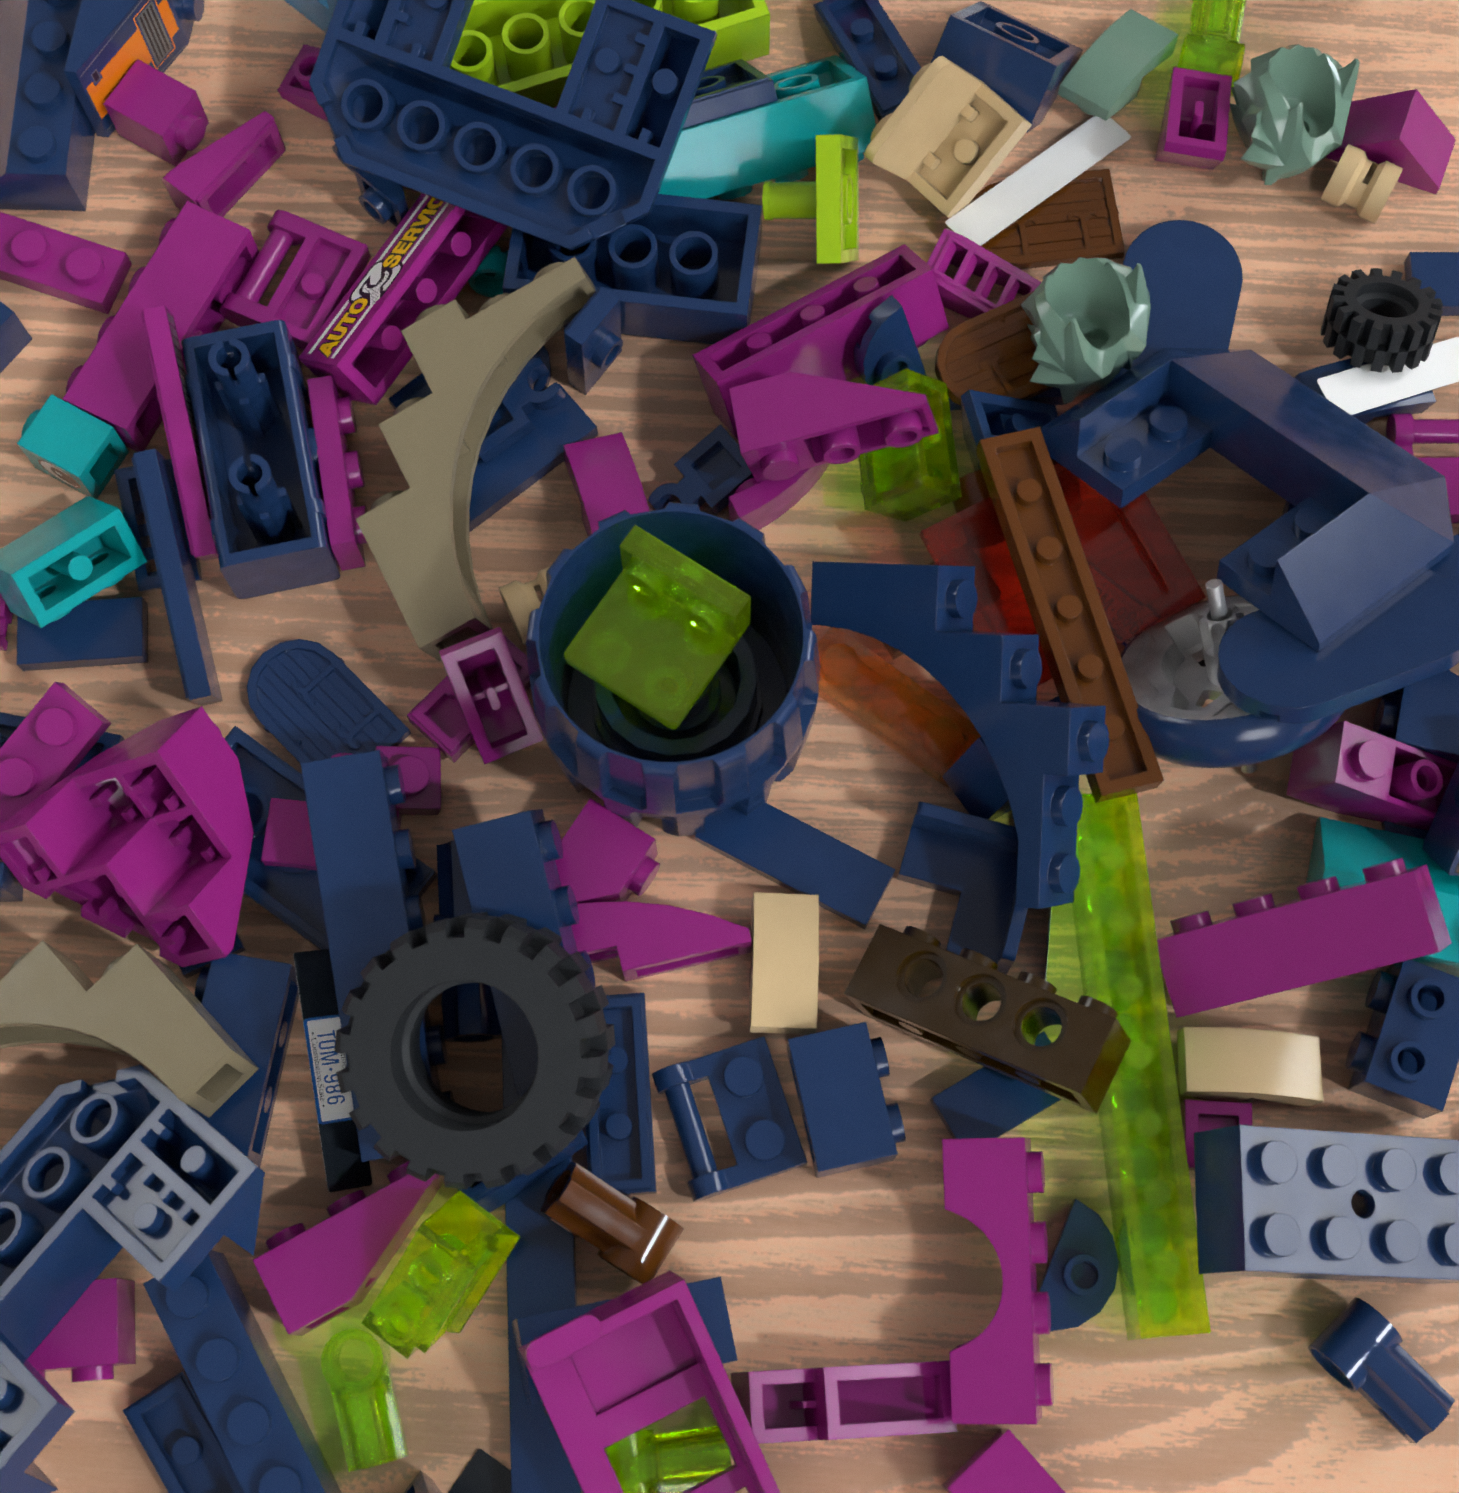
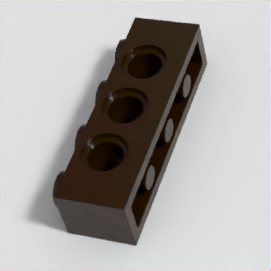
[844,924,1131,1114]

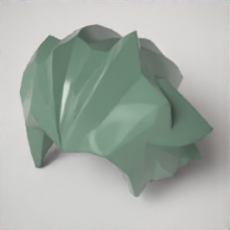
[1230,44,1360,185]
[1021,257,1151,403]

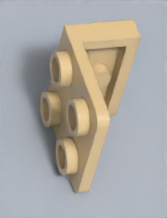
[865,56,1032,218]

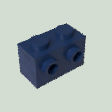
[1346,959,1459,1119]

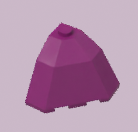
[0,706,254,967]

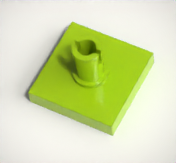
[762,134,859,264]

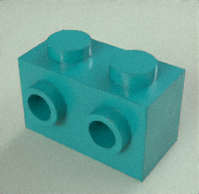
[0,496,147,628]

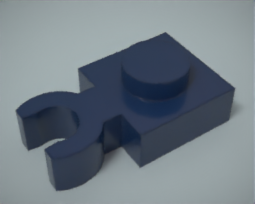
[479,357,566,463]
[648,424,754,515]

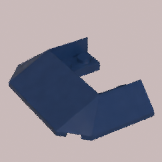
[309,0,718,251]
[1040,348,1454,652]
[0,1064,265,1493]

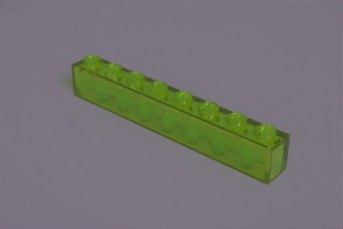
[1072,793,1211,1341]

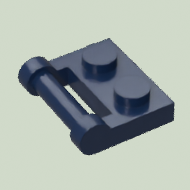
[652,1036,807,1202]

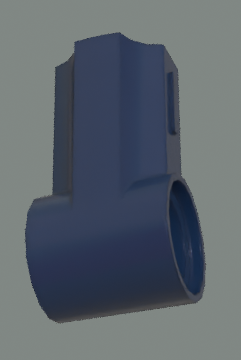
[1308,1297,1455,1443]

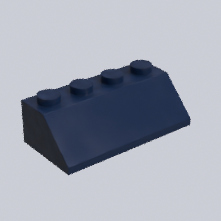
[0,0,95,211]

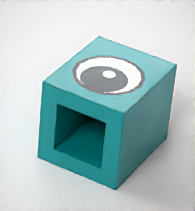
[17,394,129,499]

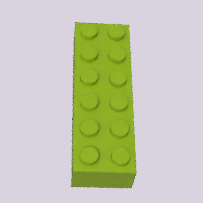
[450,0,770,108]

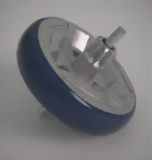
[1120,579,1345,773]

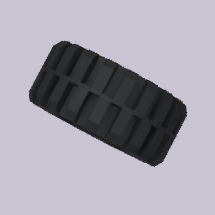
[335,912,615,1189]

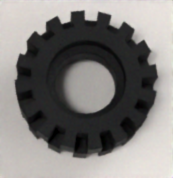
[1321,268,1443,373]

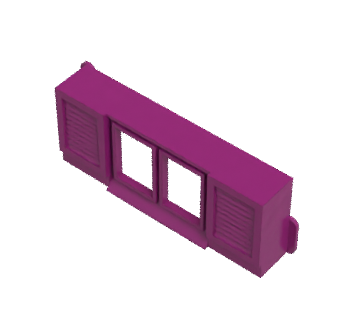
[518,1270,780,1493]

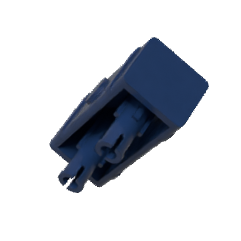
[181,320,340,599]

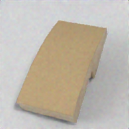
[749,892,819,1035]
[1177,1027,1324,1108]

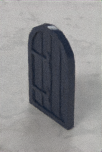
[247,639,411,763]

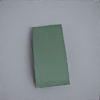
[1058,9,1179,121]

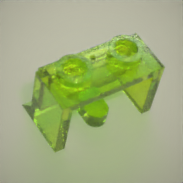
[362,1190,520,1359]

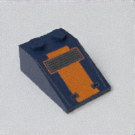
[64,0,204,137]

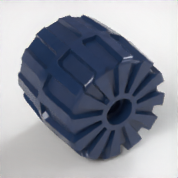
[526,502,820,836]

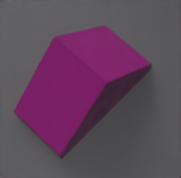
[1155,67,1232,170]
[1325,89,1456,194]
[439,627,544,765]

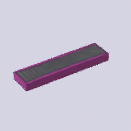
[140,305,218,561]

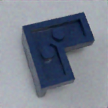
[897,802,1028,974]

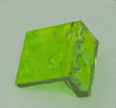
[564,525,751,729]

